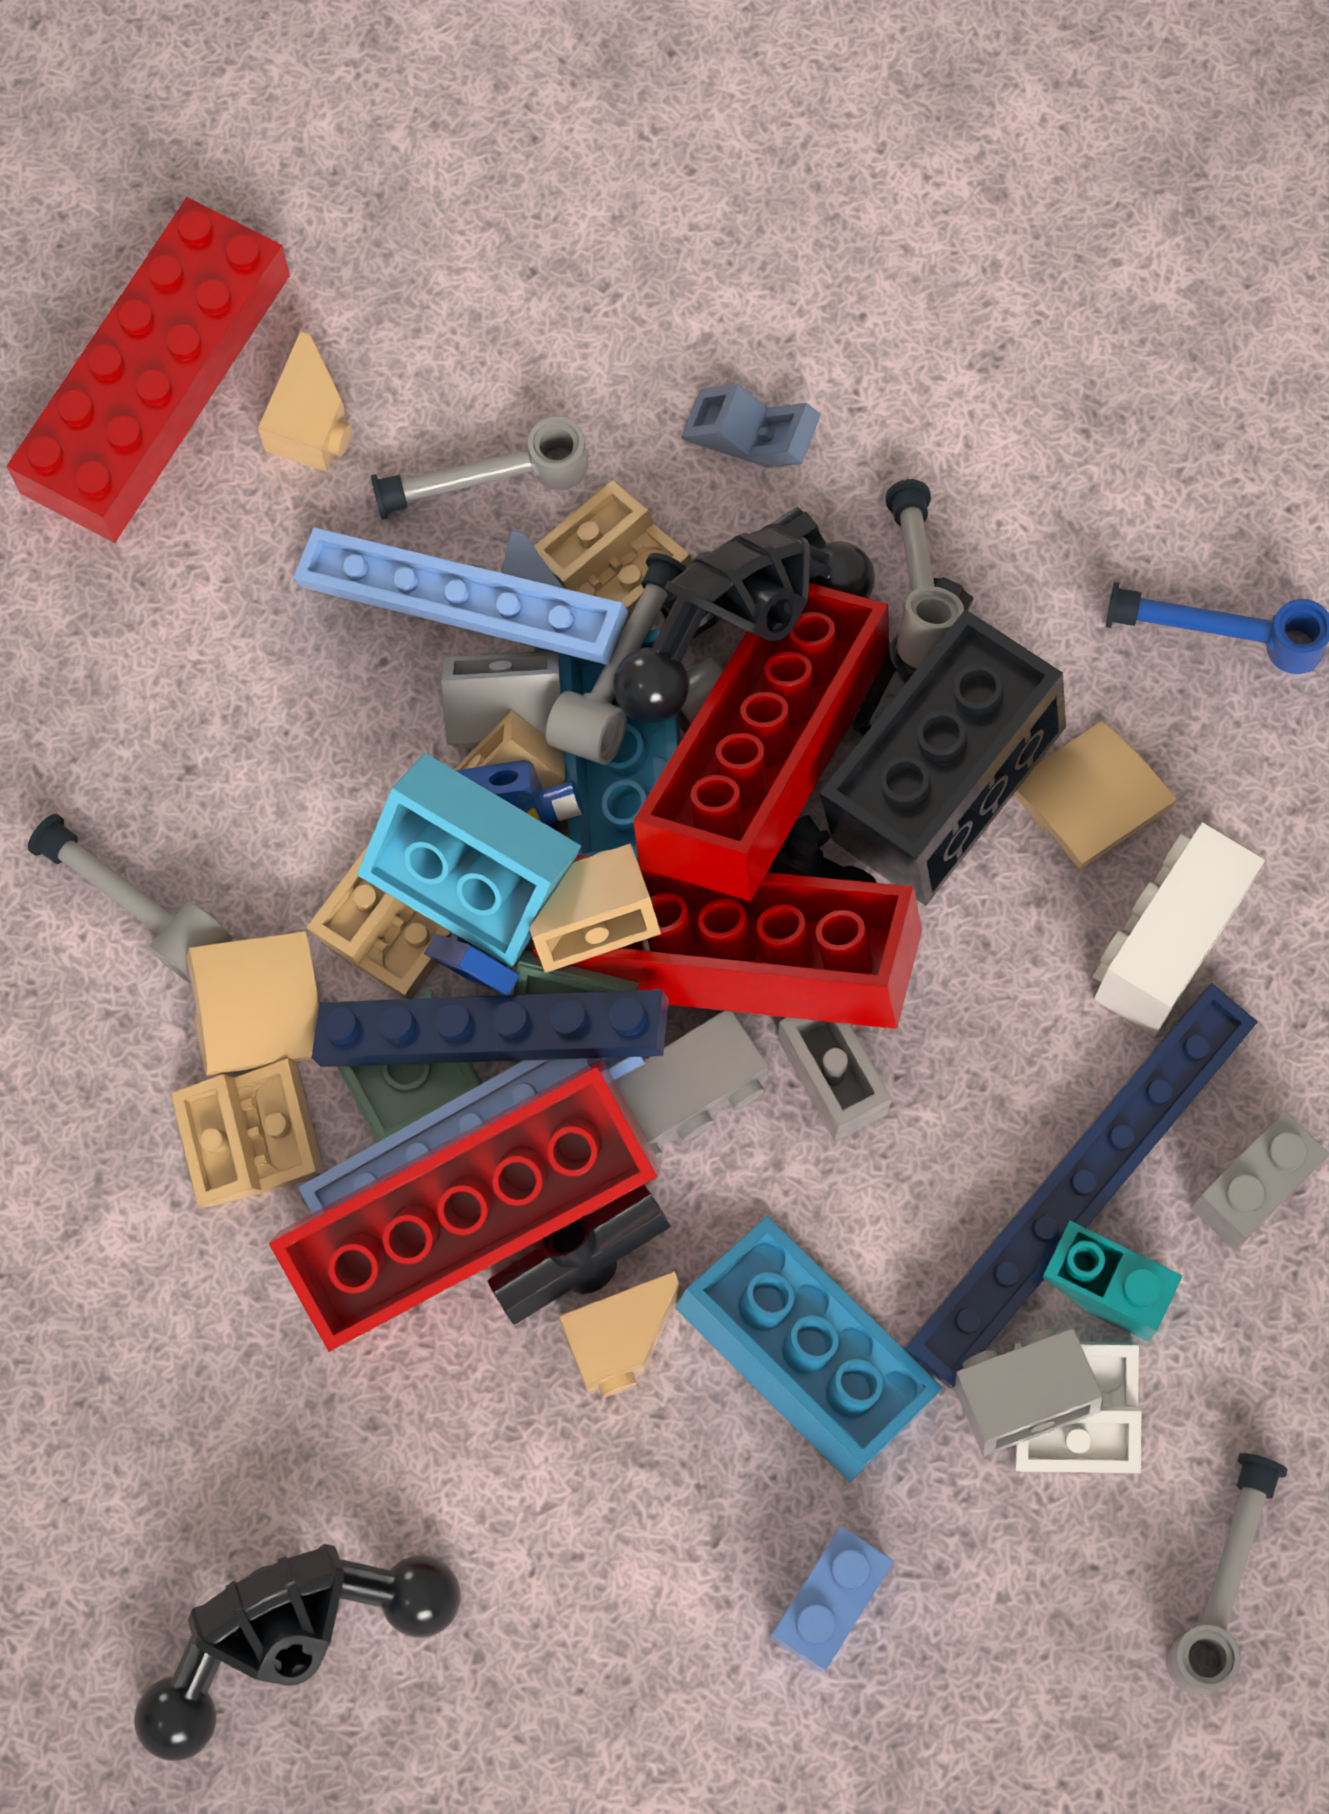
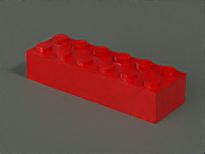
[6,197,290,543]
[634,583,890,902]
[533,855,922,1029]
[269,1058,661,1352]

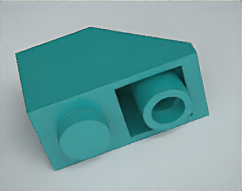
[1042,1221,1183,1342]

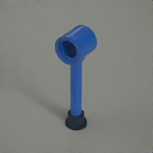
[1105,582,1329,674]

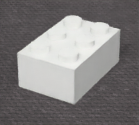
[1093,822,1265,1037]

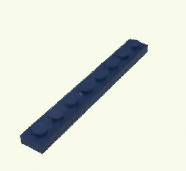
[903,983,1258,1389]

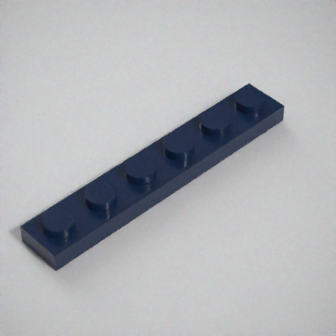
[311,989,669,1067]

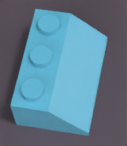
[357,753,581,968]

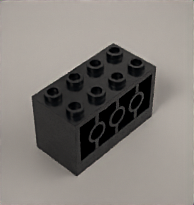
[819,609,1066,906]

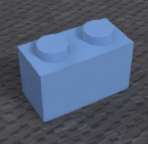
[770,1526,894,1674]

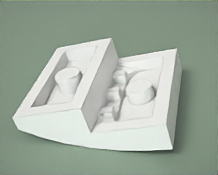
[1013,1340,1141,1473]

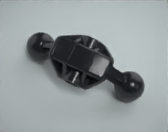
[613,523,875,723]
[134,1544,461,1761]

